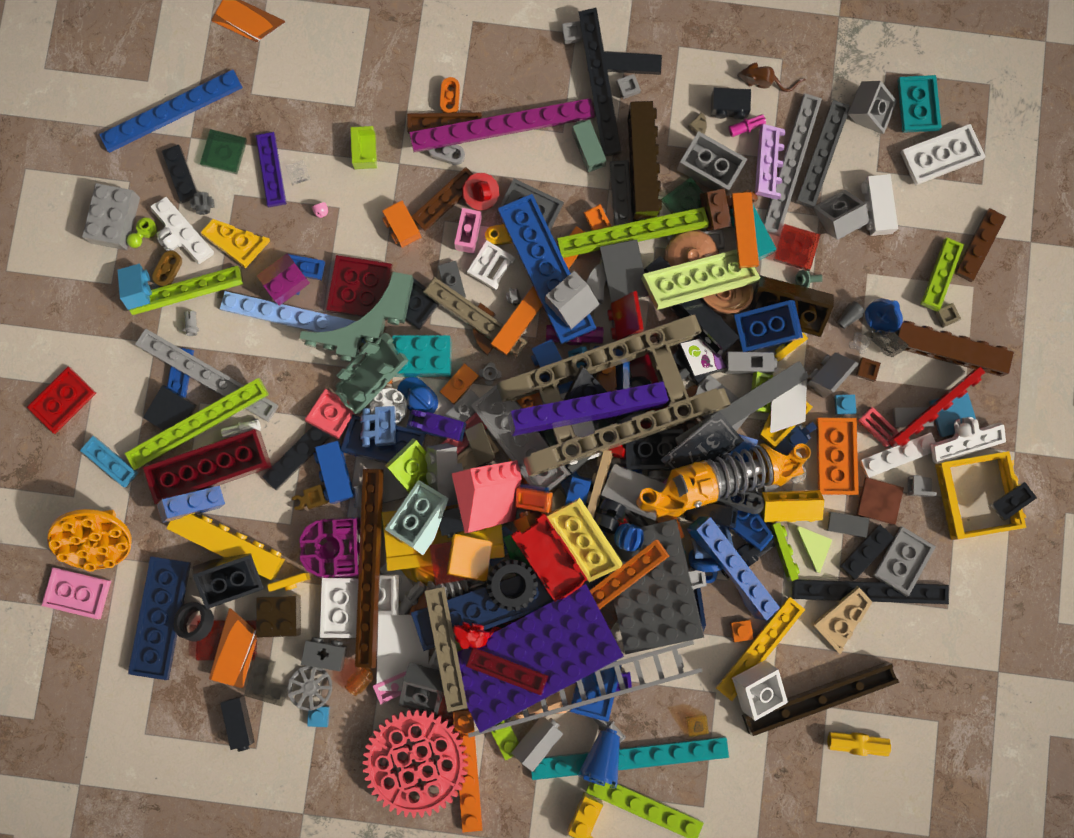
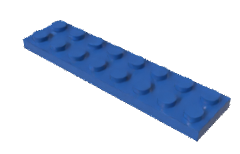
[498,194,596,344]

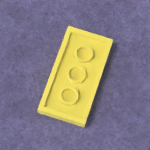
[547,498,623,582]

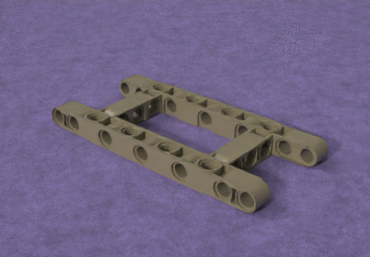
[496,315,731,477]

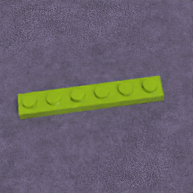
[129,266,243,315]
[586,782,704,838]

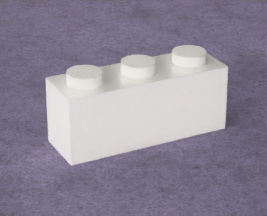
[861,174,898,236]

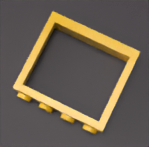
[935,451,1026,540]

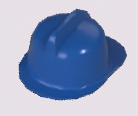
[397,377,438,413]

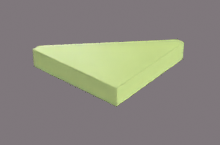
[797,526,832,573]

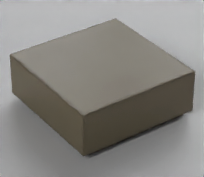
[934,303,961,328]

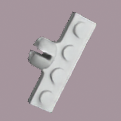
[150,197,214,265]
[931,417,1006,464]

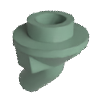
[795,270,822,288]

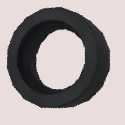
[173,601,214,642]

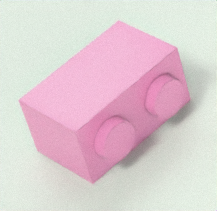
[454,208,482,254]

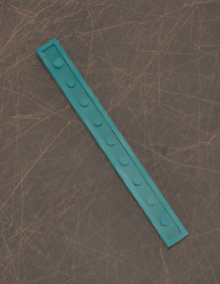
[531,736,729,780]

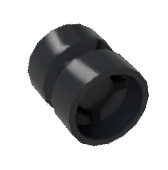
[594,498,626,534]

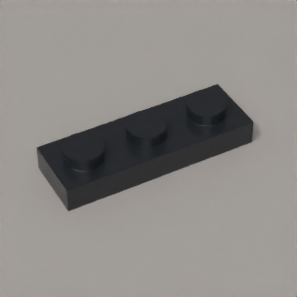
[162,145,198,203]
[840,524,894,580]

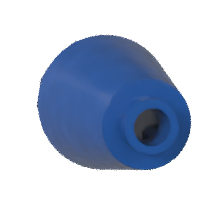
[578,728,620,788]

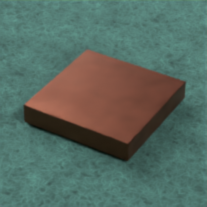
[856,477,904,525]

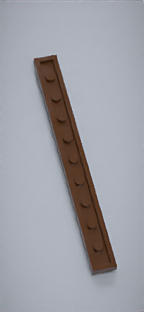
[355,469,384,668]

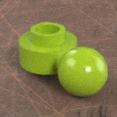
[126,218,157,248]

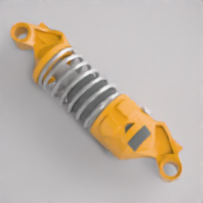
[636,443,811,517]

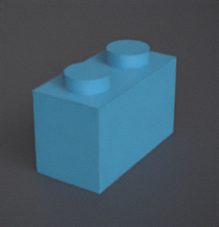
[117,263,152,310]

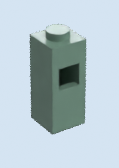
[572,120,606,173]

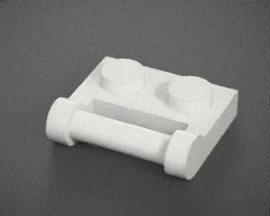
[467,240,516,290]

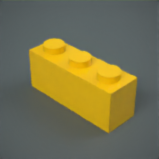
[761,490,825,523]

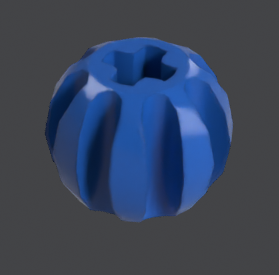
[614,523,644,551]

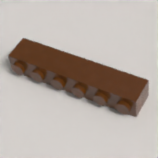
[891,321,1014,377]

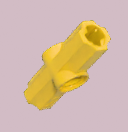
[827,732,891,756]

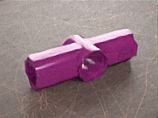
[546,325,604,345]

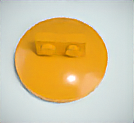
[47,509,132,572]

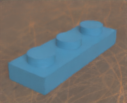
[80,436,138,488]

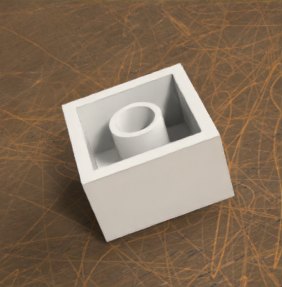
[732,660,788,721]

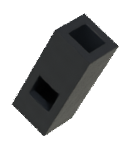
[684,503,738,528]
[220,696,255,752]

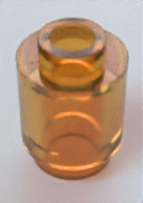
[345,667,374,696]

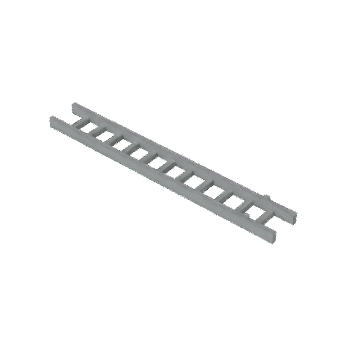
[462,640,702,738]

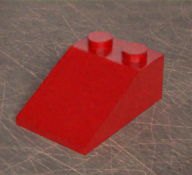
[607,291,644,341]

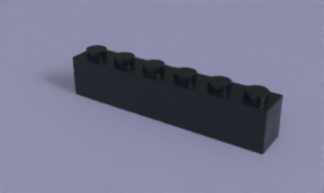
[644,256,739,358]

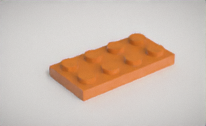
[816,418,859,495]

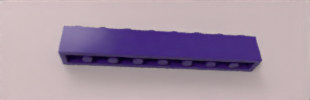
[508,382,669,436]

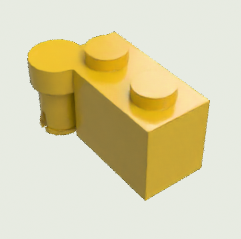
[567,792,603,838]

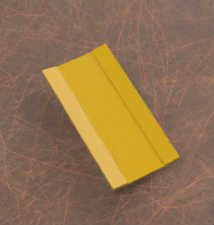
[382,504,505,571]

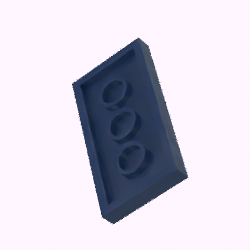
[341,415,427,463]

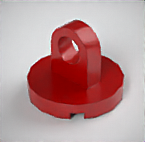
[462,173,499,210]

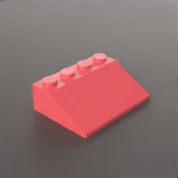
[451,460,522,533]

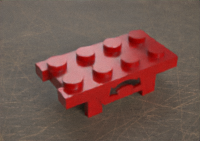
[511,513,588,602]

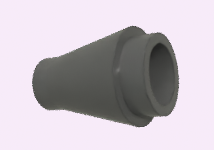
[836,301,865,329]

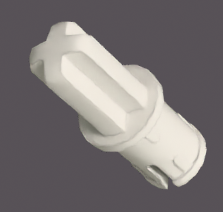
[221,419,261,439]

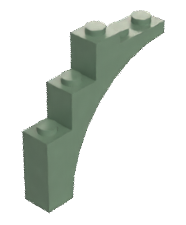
[299,272,414,362]

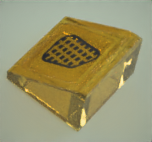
[685,713,709,737]

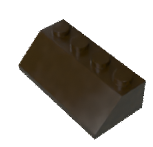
[749,275,834,337]

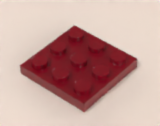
[326,255,393,317]

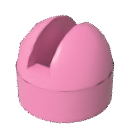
[312,202,328,218]

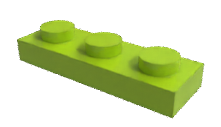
[769,522,800,581]

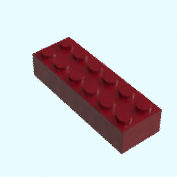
[143,429,272,505]

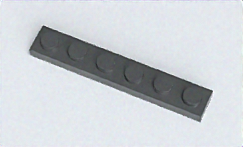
[796,100,851,209]

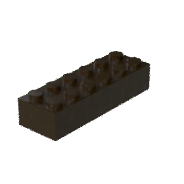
[627,101,662,222]

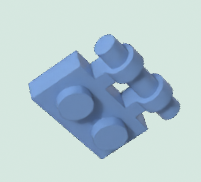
[360,406,396,447]

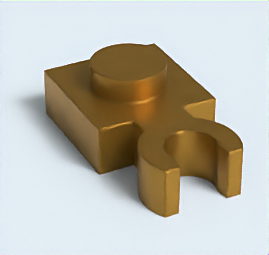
[292,484,328,510]

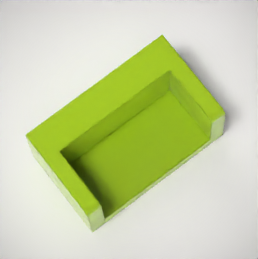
[351,126,377,170]

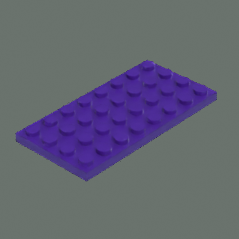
[457,584,624,733]

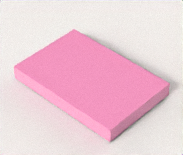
[41,567,111,619]

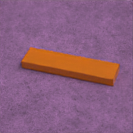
[731,192,759,268]

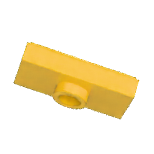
[267,572,310,592]

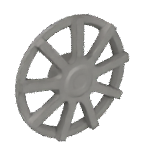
[288,666,332,711]

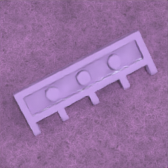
[755,124,785,200]

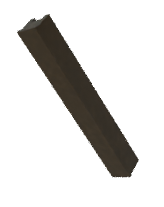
[742,662,900,736]

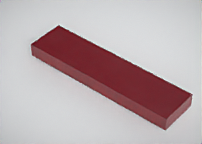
[466,648,548,695]

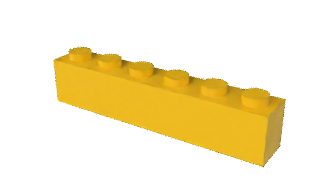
[166,513,285,580]

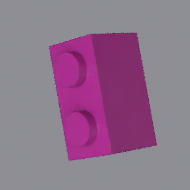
[257,253,310,306]

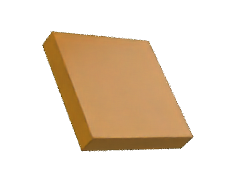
[447,534,492,582]

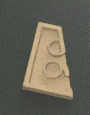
[813,586,872,654]

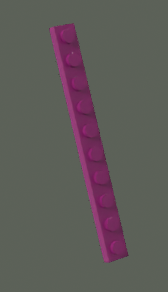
[409,98,595,153]

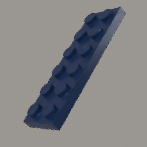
[128,556,191,680]

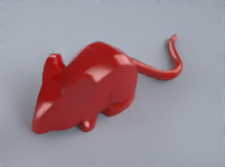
[453,622,502,649]

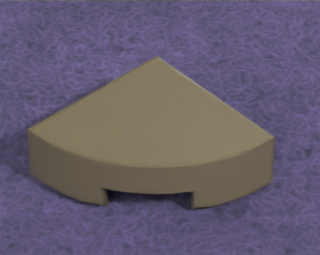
[688,112,707,134]

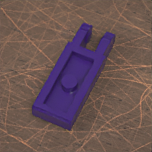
[408,409,464,441]

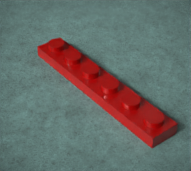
[888,367,985,447]

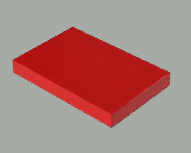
[27,366,96,434]

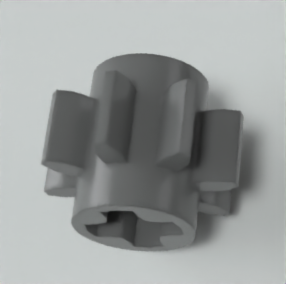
[190,192,215,215]

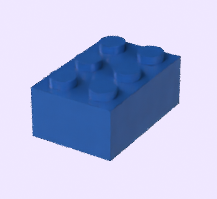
[734,300,803,352]

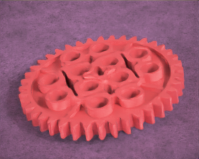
[363,709,469,818]

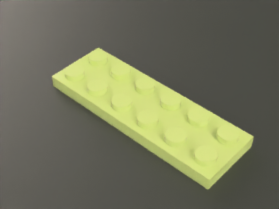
[641,249,760,310]

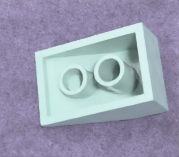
[385,480,449,555]

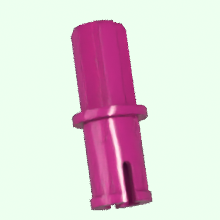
[728,114,766,138]

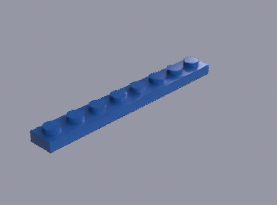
[99,70,243,153]

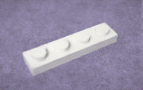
[859,433,936,478]

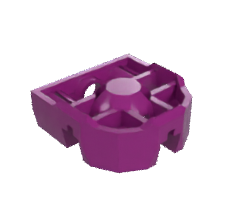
[299,517,360,578]

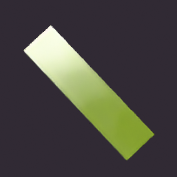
[920,237,964,312]

